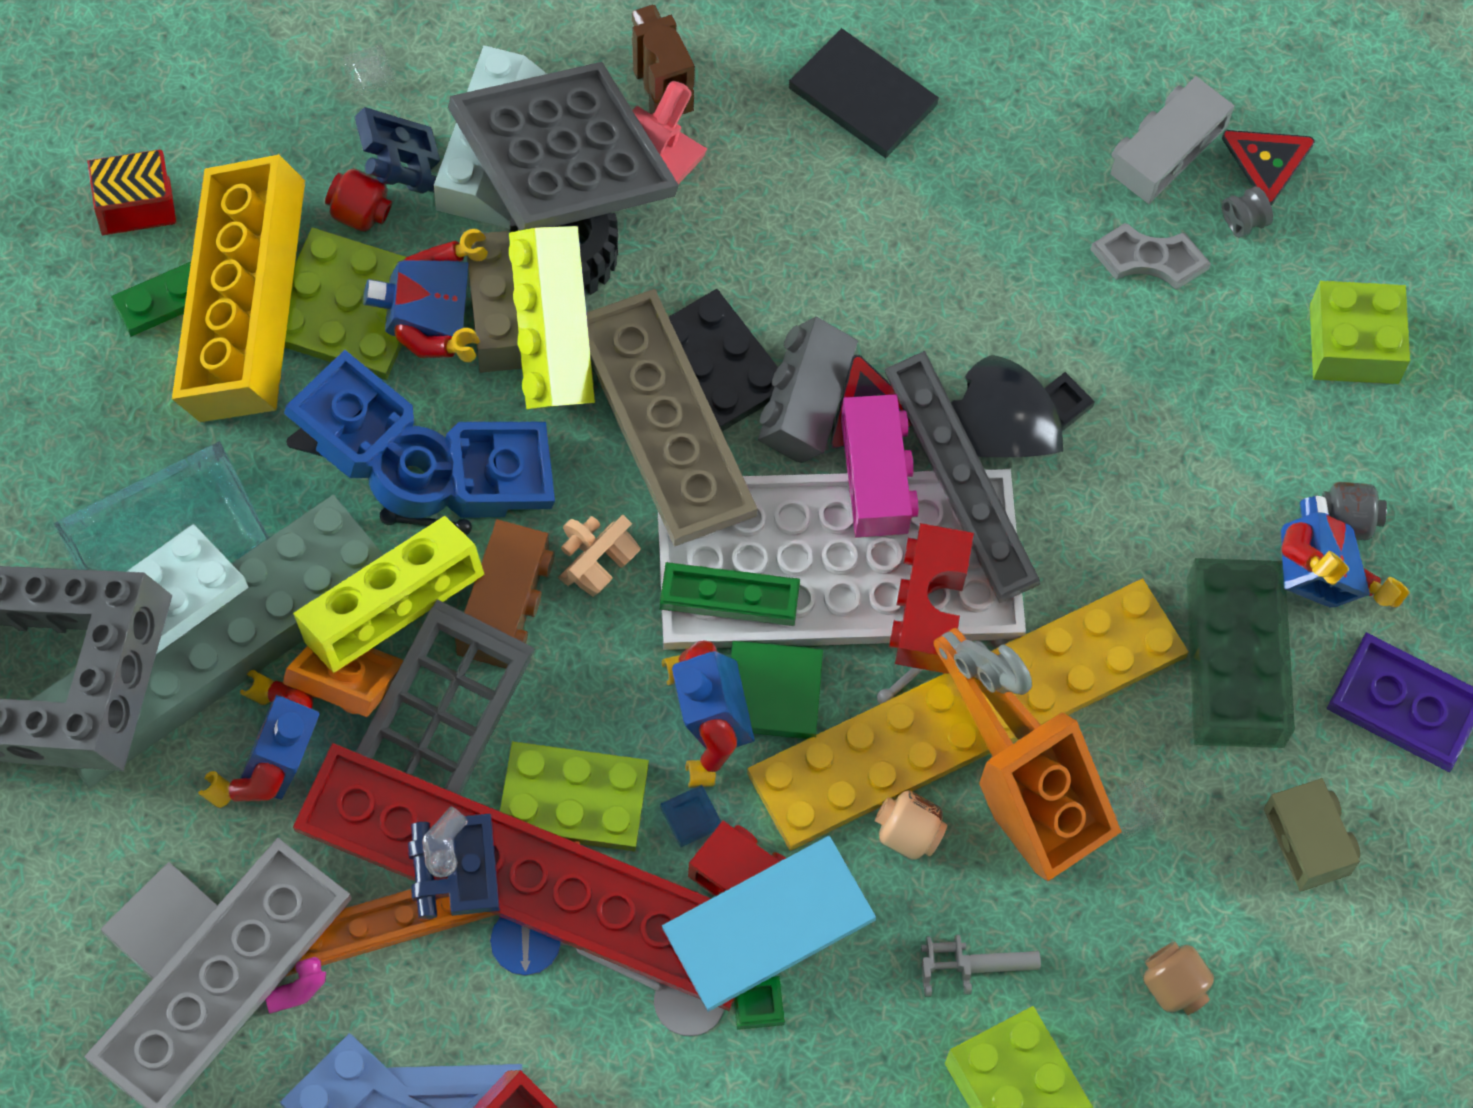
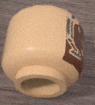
[875,791,947,860]

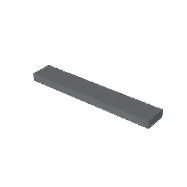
[885,351,1040,603]

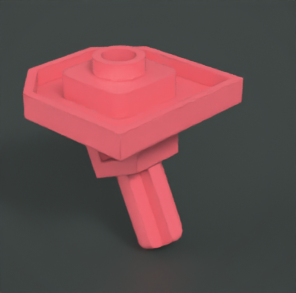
[632,81,707,184]

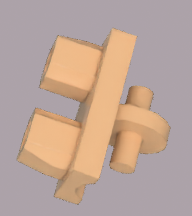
[558,514,641,597]

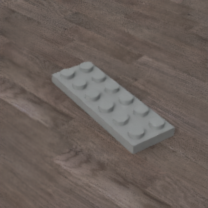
[84,838,352,1108]

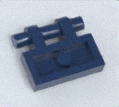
[355,107,440,194]
[408,814,500,919]

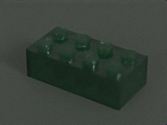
[1186,558,1295,748]

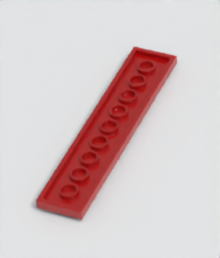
[293,743,735,1011]

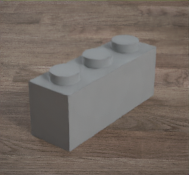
[1110,76,1235,204]

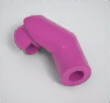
[265,957,326,1014]

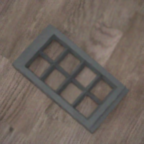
[356,599,535,795]

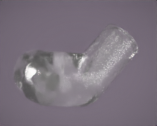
[422,806,468,878]

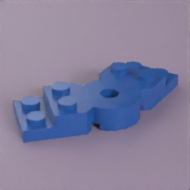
[284,350,555,518]

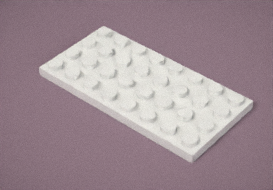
[658,469,1026,650]

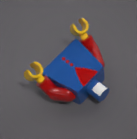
[363,229,488,363]
[1281,496,1410,608]
[662,640,755,788]
[198,670,320,808]

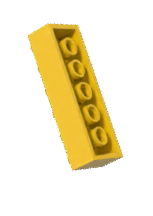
[172,155,305,422]

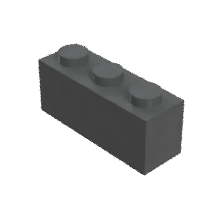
[758,316,858,463]

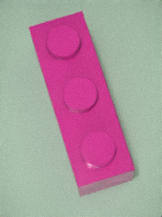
[841,394,919,538]

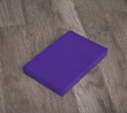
[1326,632,1473,773]

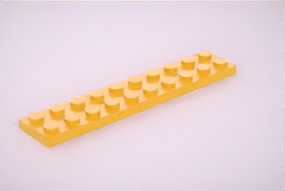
[747,578,1189,851]

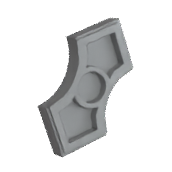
[1090,223,1211,290]

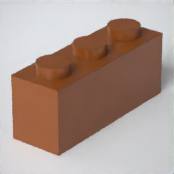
[455,519,555,669]

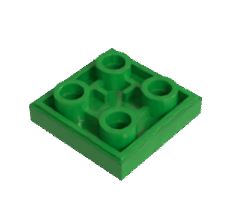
[731,641,823,739]

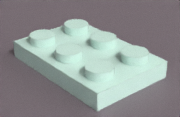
[126,524,249,654]

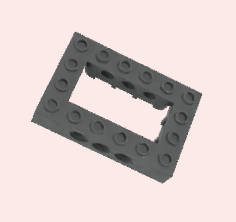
[0,566,173,771]

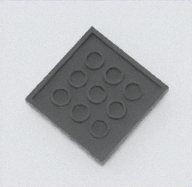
[448,62,679,231]

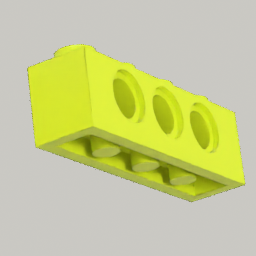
[293,516,485,673]

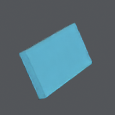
[662,835,876,1012]

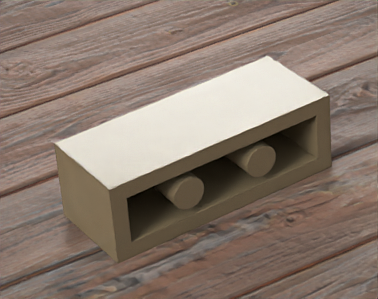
[466,231,522,373]

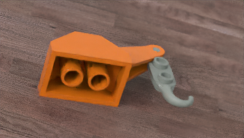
[934,628,1122,881]

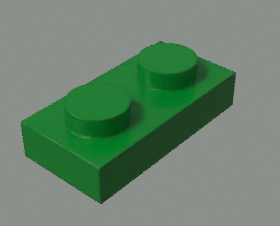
[111,261,191,337]

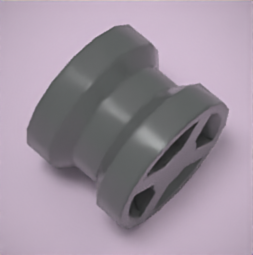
[1222,186,1273,238]

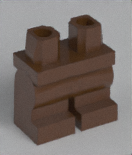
[632,4,695,115]

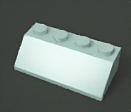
[434,46,547,229]

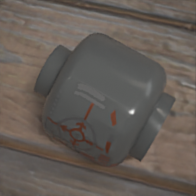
[1322,482,1387,540]

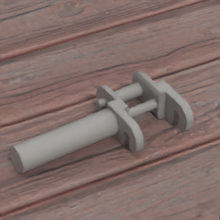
[921,935,1041,997]

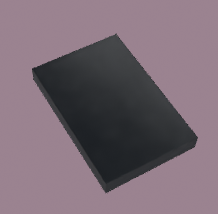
[789,28,939,159]

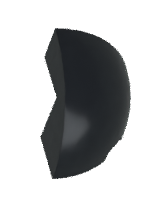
[951,355,1063,457]

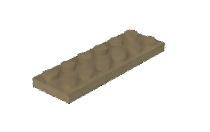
[586,289,758,547]

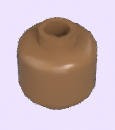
[1143,941,1214,1015]

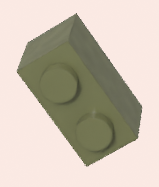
[1264,778,1360,892]

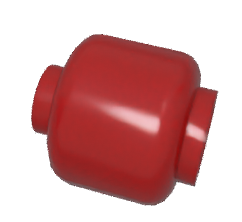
[325,168,392,232]

